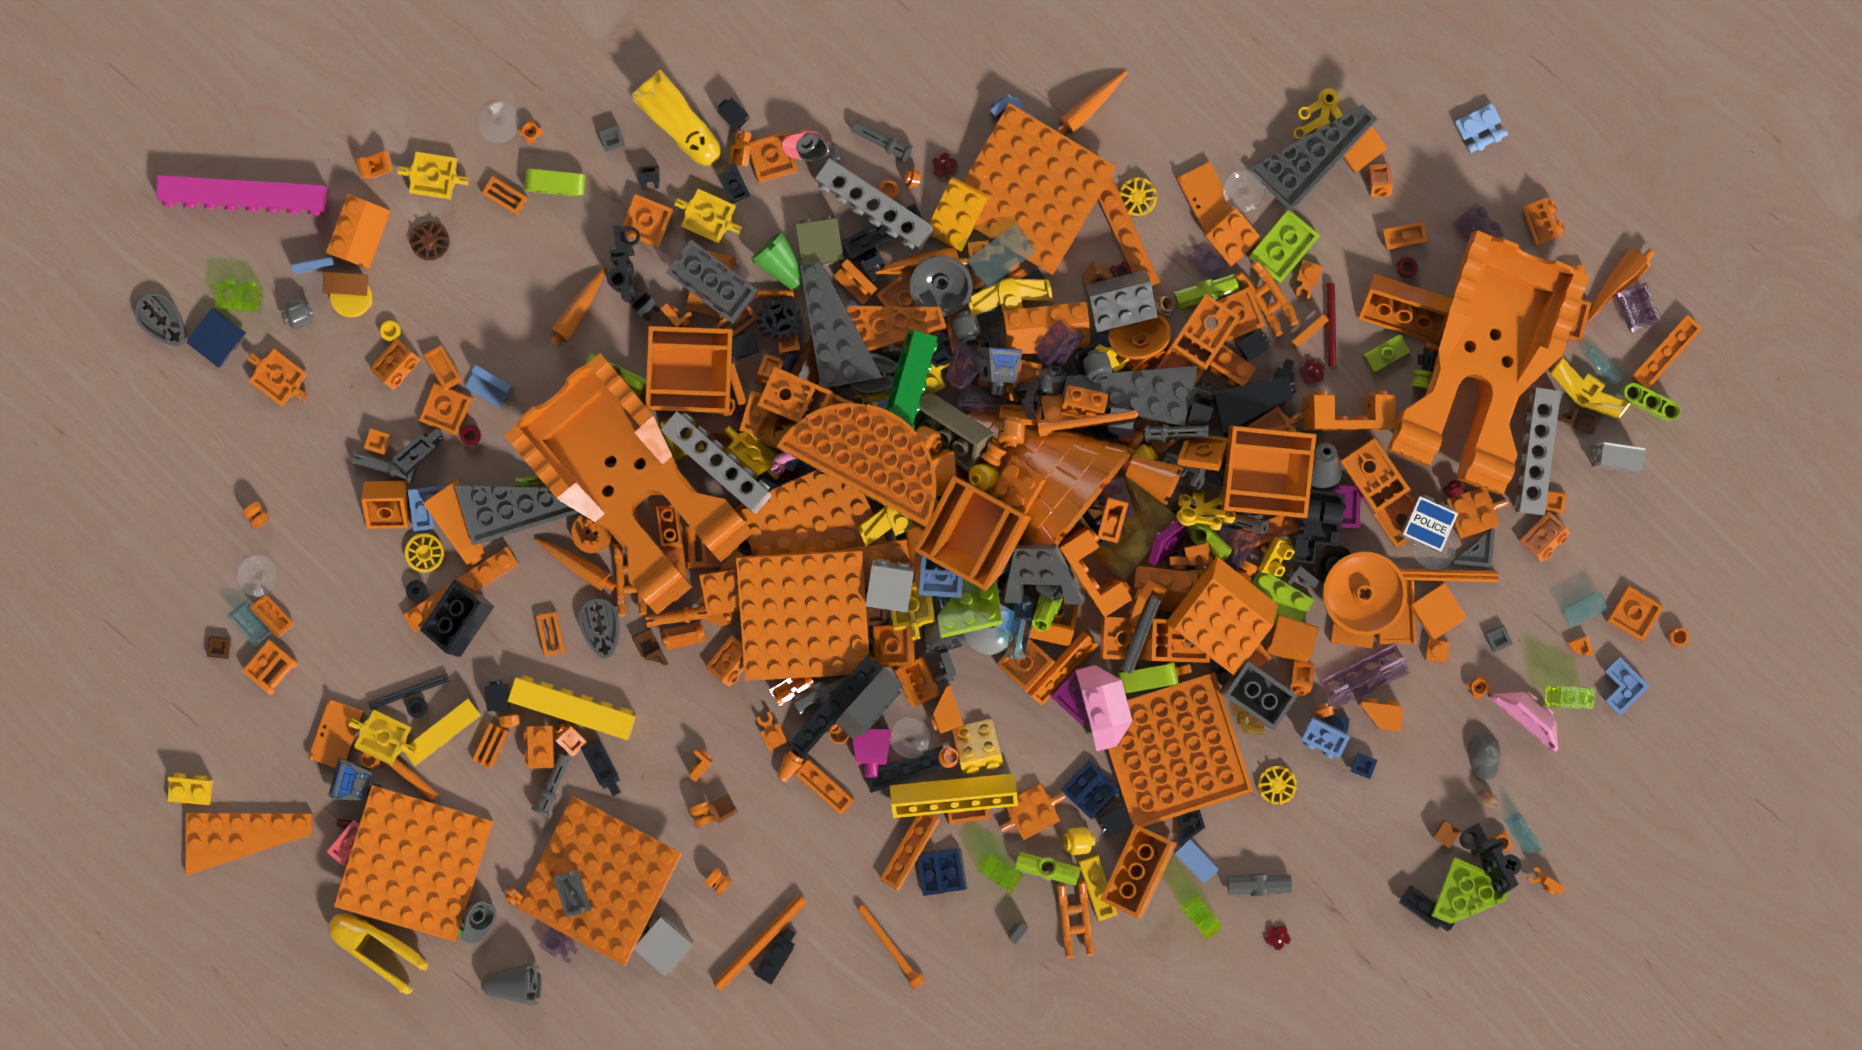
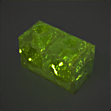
[215,279,263,313]
[1545,686,1596,709]
[976,851,1023,893]
[1179,893,1223,941]

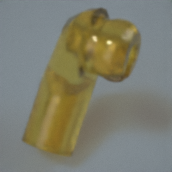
[1236,711,1264,735]

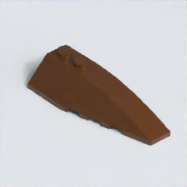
[755,334,819,453]

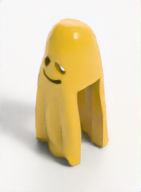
[631,69,721,166]
[329,913,428,994]

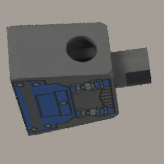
[977,347,1022,395]
[328,757,381,801]

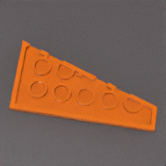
[845,306,947,352]
[185,813,313,876]

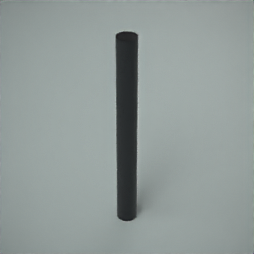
[368,674,450,710]

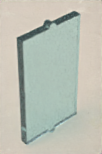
[967,224,1036,288]

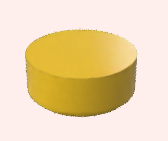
[380,320,402,342]

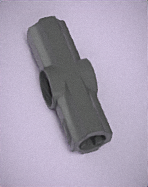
[792,675,849,714]
[1227,873,1292,896]

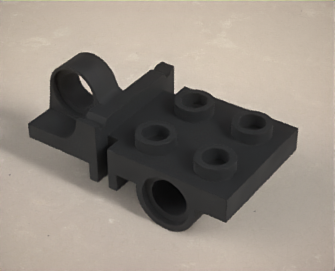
[607,225,640,302]
[1293,489,1345,564]
[1459,823,1521,896]

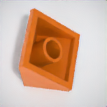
[1267,615,1319,663]

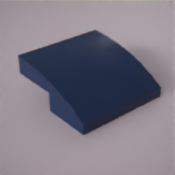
[186,308,246,368]
[1061,760,1121,821]
[917,848,967,896]

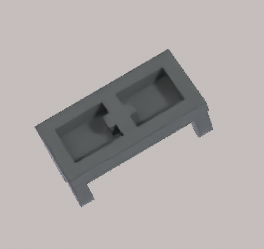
[1163,451,1209,492]
[554,870,591,917]

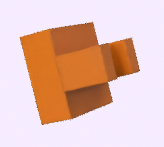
[1185,542,1210,565]

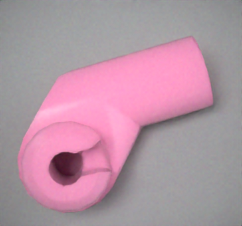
[771,452,796,476]

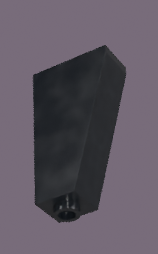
[1214,376,1296,435]

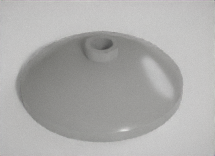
[963,593,1019,655]

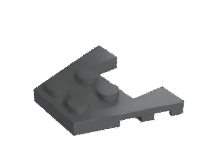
[1005,545,1085,605]

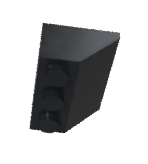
[420,579,495,657]

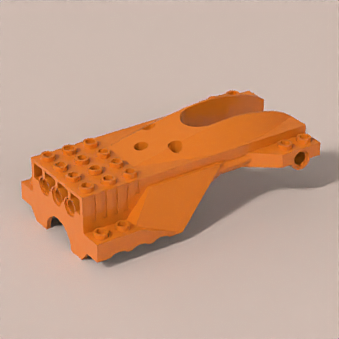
[1387,230,1590,494]
[504,353,754,615]

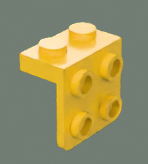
[952,719,1003,775]

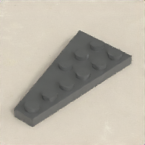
[1247,104,1379,212]
[800,262,883,389]
[1062,366,1198,426]
[454,485,579,545]

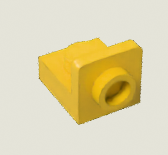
[1095,344,1130,373]

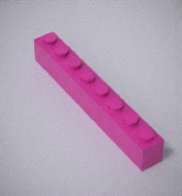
[156,175,328,216]

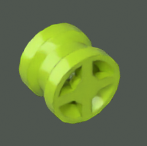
[1411,370,1433,389]

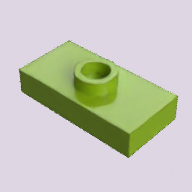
[1363,334,1410,373]

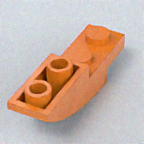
[656,505,688,580]

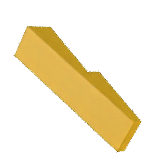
[404,699,482,766]

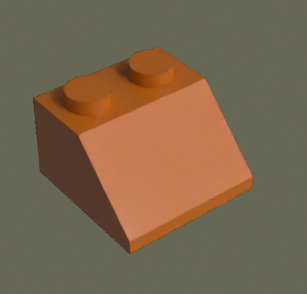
[361,481,409,529]
[1029,593,1079,646]
[931,685,964,734]

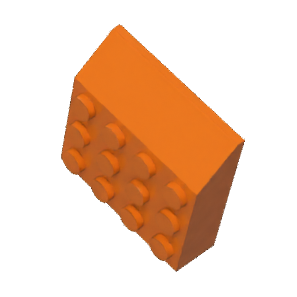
[646,326,733,414]
[1220,425,1316,518]
[914,476,1031,591]
[1166,556,1278,676]

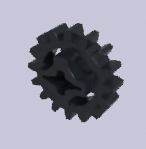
[757,297,802,343]

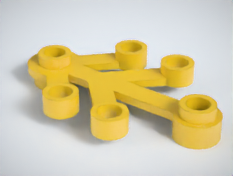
[1292,88,1343,140]
[1176,488,1236,530]

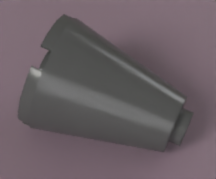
[1311,443,1342,491]
[925,596,966,653]
[481,963,542,1005]

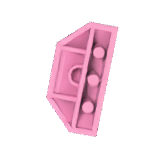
[1075,665,1132,751]
[1489,691,1558,752]

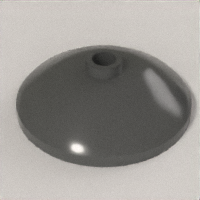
[910,255,973,316]

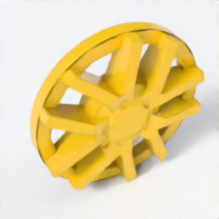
[1120,177,1158,217]
[405,534,445,573]
[1258,766,1297,805]

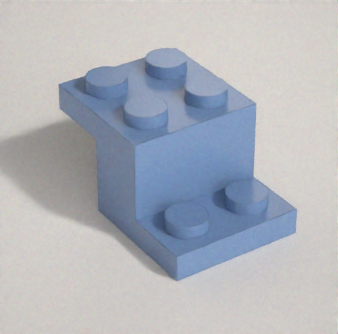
[919,555,965,598]

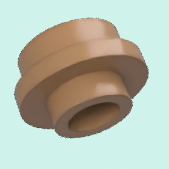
[1155,296,1174,316]
[1480,789,1498,809]

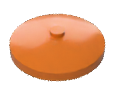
[1322,552,1407,636]

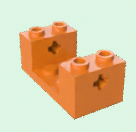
[1302,391,1396,431]
[1058,524,1132,618]

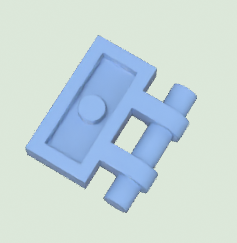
[1454,103,1508,153]

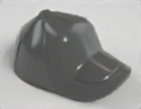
[1468,735,1501,780]
[462,900,497,944]

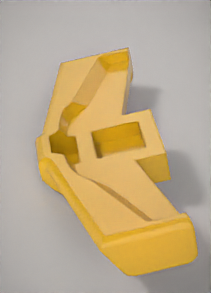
[968,278,1053,316]
[1550,356,1631,420]
[858,498,939,547]

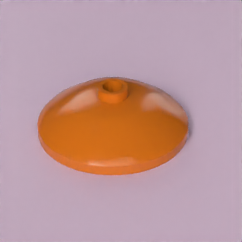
[1108,314,1171,359]

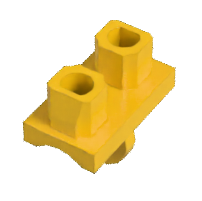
[1258,537,1295,577]

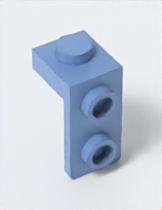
[990,94,1033,119]

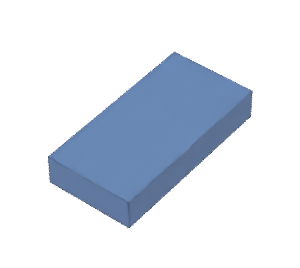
[291,257,337,274]
[1175,839,1219,884]

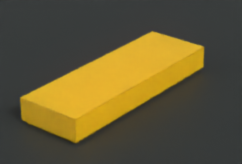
[1078,855,1118,921]

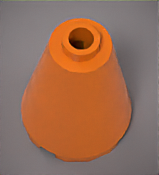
[1123,456,1184,505]

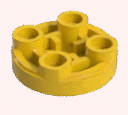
[330,285,372,318]

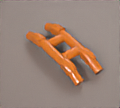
[1235,260,1299,337]
[613,541,647,617]
[1057,881,1095,959]

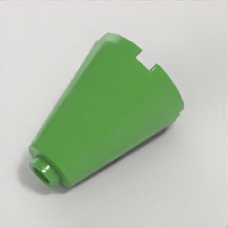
[751,232,803,290]

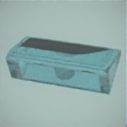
[1006,616,1033,659]

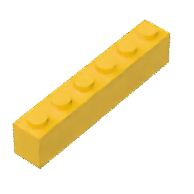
[508,675,636,740]
[890,773,1018,818]

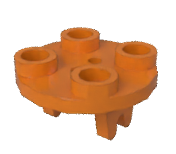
[571,514,613,553]

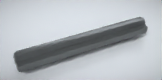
[1121,595,1161,673]

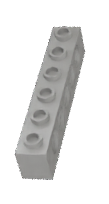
[815,158,934,251]
[1514,388,1561,516]
[661,411,772,514]

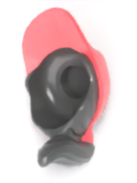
[781,129,841,161]

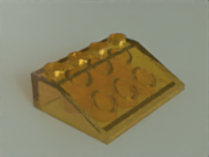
[1086,477,1177,581]

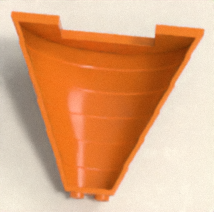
[966,403,1134,546]

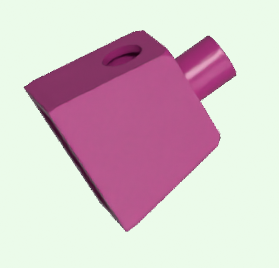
[852,729,891,778]

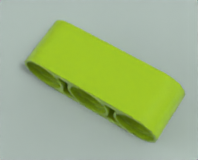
[524,169,586,197]
[1620,383,1681,421]
[1117,663,1178,693]

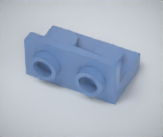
[1301,717,1350,758]

